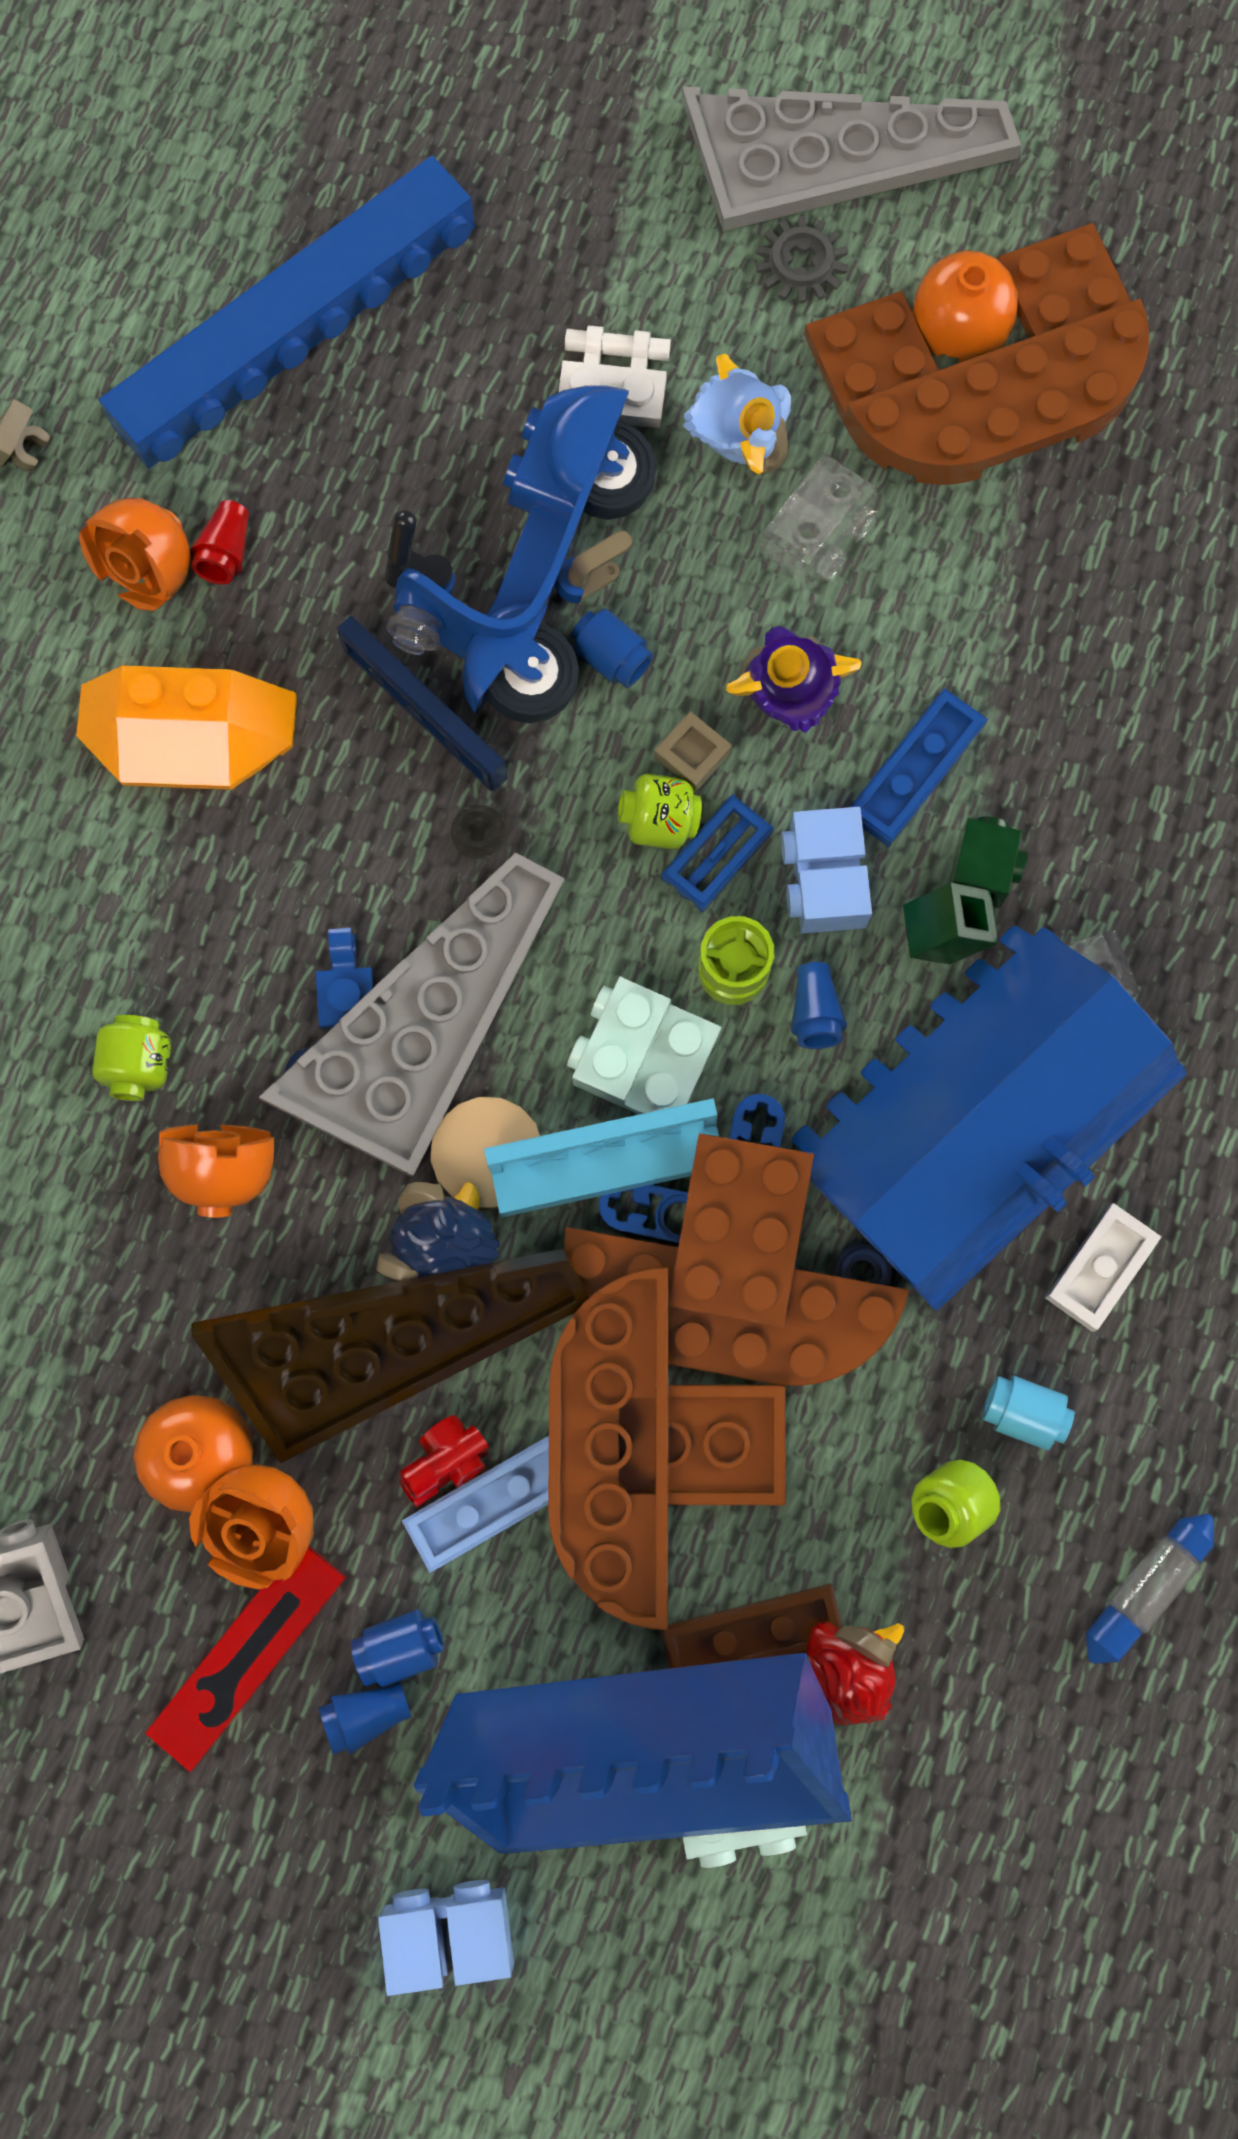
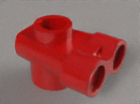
[398,1415,489,1508]

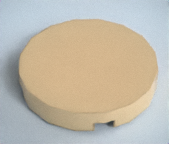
[430,1097,540,1210]

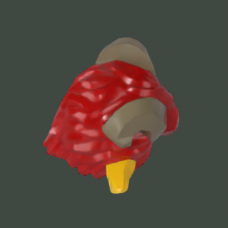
[806,1622,904,1726]

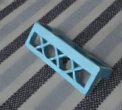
[484,1098,719,1218]

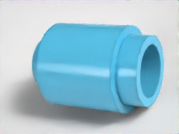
[982,1375,1075,1451]

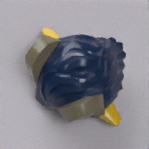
[376,1182,500,1282]

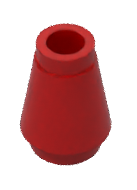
[190,500,250,585]

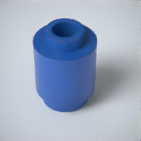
[572,609,654,688]
[351,1609,445,1687]

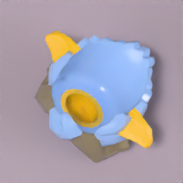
[683,353,791,475]

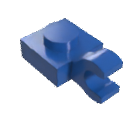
[316,928,375,1029]

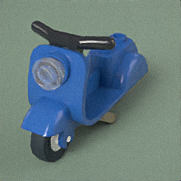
[385,385,657,724]

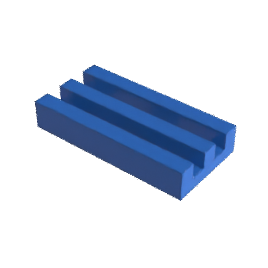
[661,794,774,913]

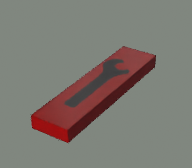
[145,1545,347,1772]

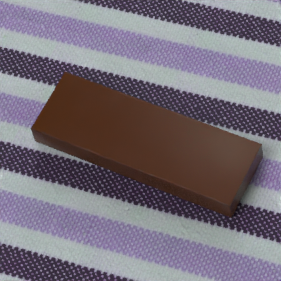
[660,1583,843,1669]

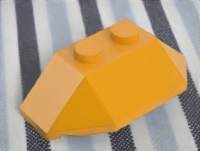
[76,666,297,790]

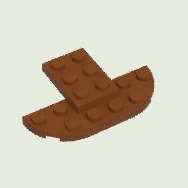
[564,1133,909,1386]
[548,1267,786,1630]

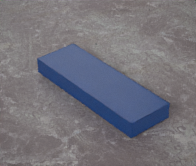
[850,688,988,847]

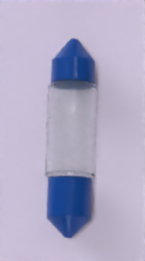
[1085,1514,1214,1664]

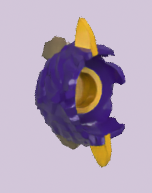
[726,626,862,733]

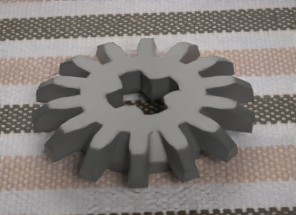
[756,217,848,303]

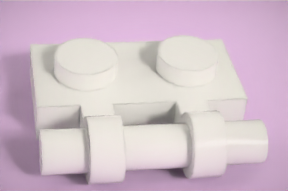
[559,325,671,428]

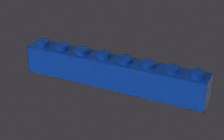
[98,155,475,469]

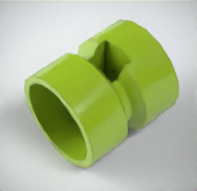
[698,916,774,1005]

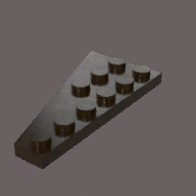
[191,1249,590,1463]

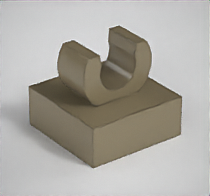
[0,399,50,470]
[654,711,732,792]

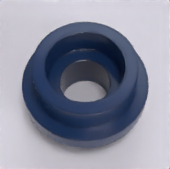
[834,1243,892,1285]

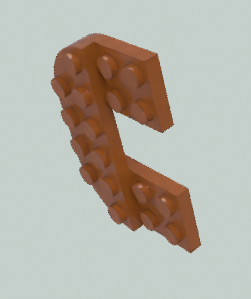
[804,223,1149,485]

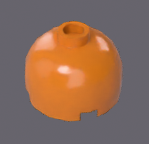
[912,250,1018,362]
[79,498,191,611]
[158,1124,274,1218]
[133,1395,254,1513]
[189,1464,314,1589]

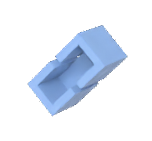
[781,807,872,934]
[378,1880,514,1996]

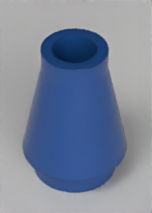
[791,962,847,1049]
[318,1683,411,1755]

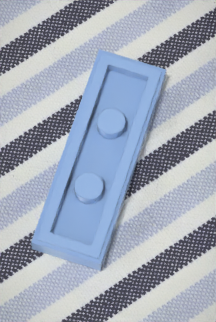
[402,1436,549,1573]

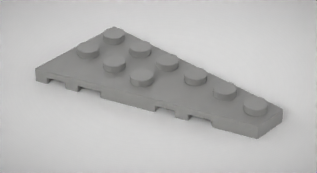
[682,86,1022,232]
[259,853,565,1177]

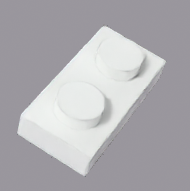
[1045,1203,1161,1332]

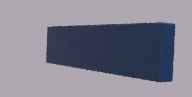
[337,615,508,792]

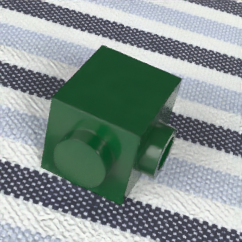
[949,816,1027,908]
[903,882,998,965]

